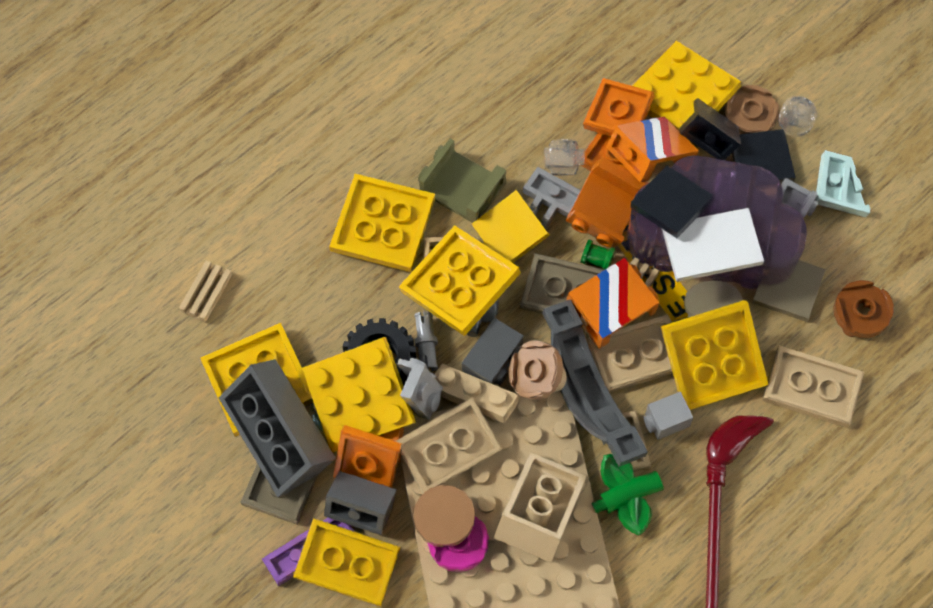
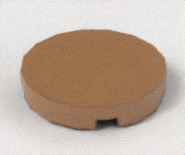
[724,85,779,134]
[508,340,563,400]
[413,485,475,547]

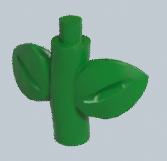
[591,454,664,536]

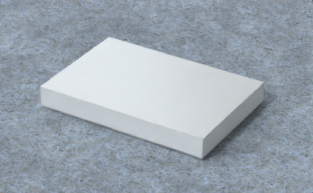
[662,208,764,282]

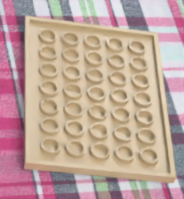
[400,391,620,608]

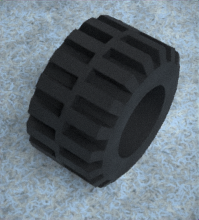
[342,318,417,386]

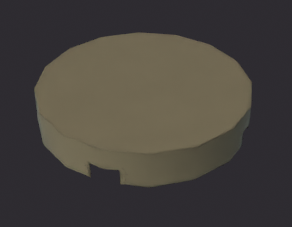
[684,280,743,318]

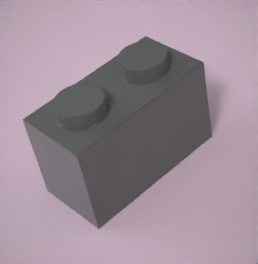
[461,318,524,386]
[324,471,396,535]

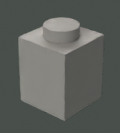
[644,392,693,440]

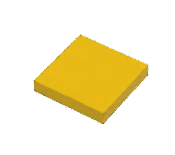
[472,190,550,263]

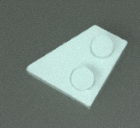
[815,150,871,218]

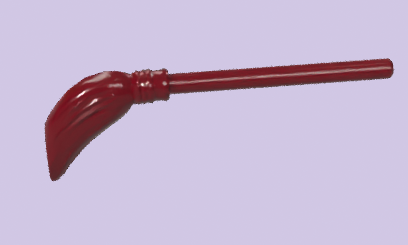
[706,415,774,608]

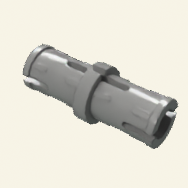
[414,311,438,371]

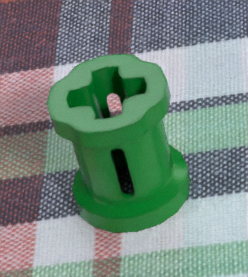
[580,239,616,270]

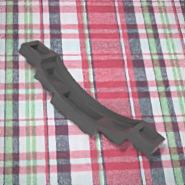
[543,300,648,467]

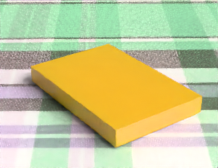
[293,518,401,607]

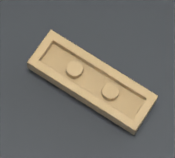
[434,363,519,424]

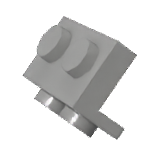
[397,358,443,420]

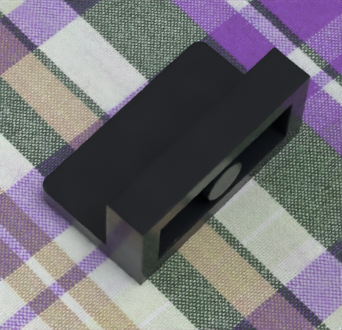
[680,98,741,163]

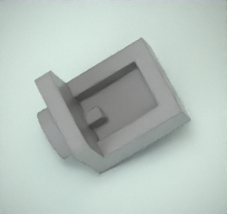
[771,178,818,219]

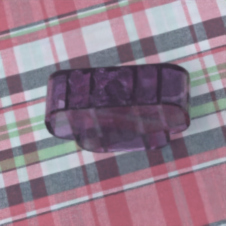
[626,156,807,289]

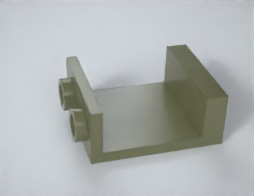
[418,138,506,223]

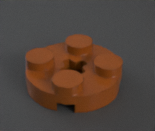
[833,280,894,338]

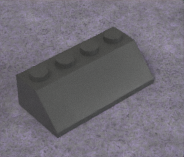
[218,359,336,497]

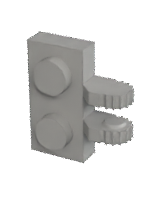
[523,167,581,229]

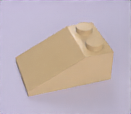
[494,452,586,562]

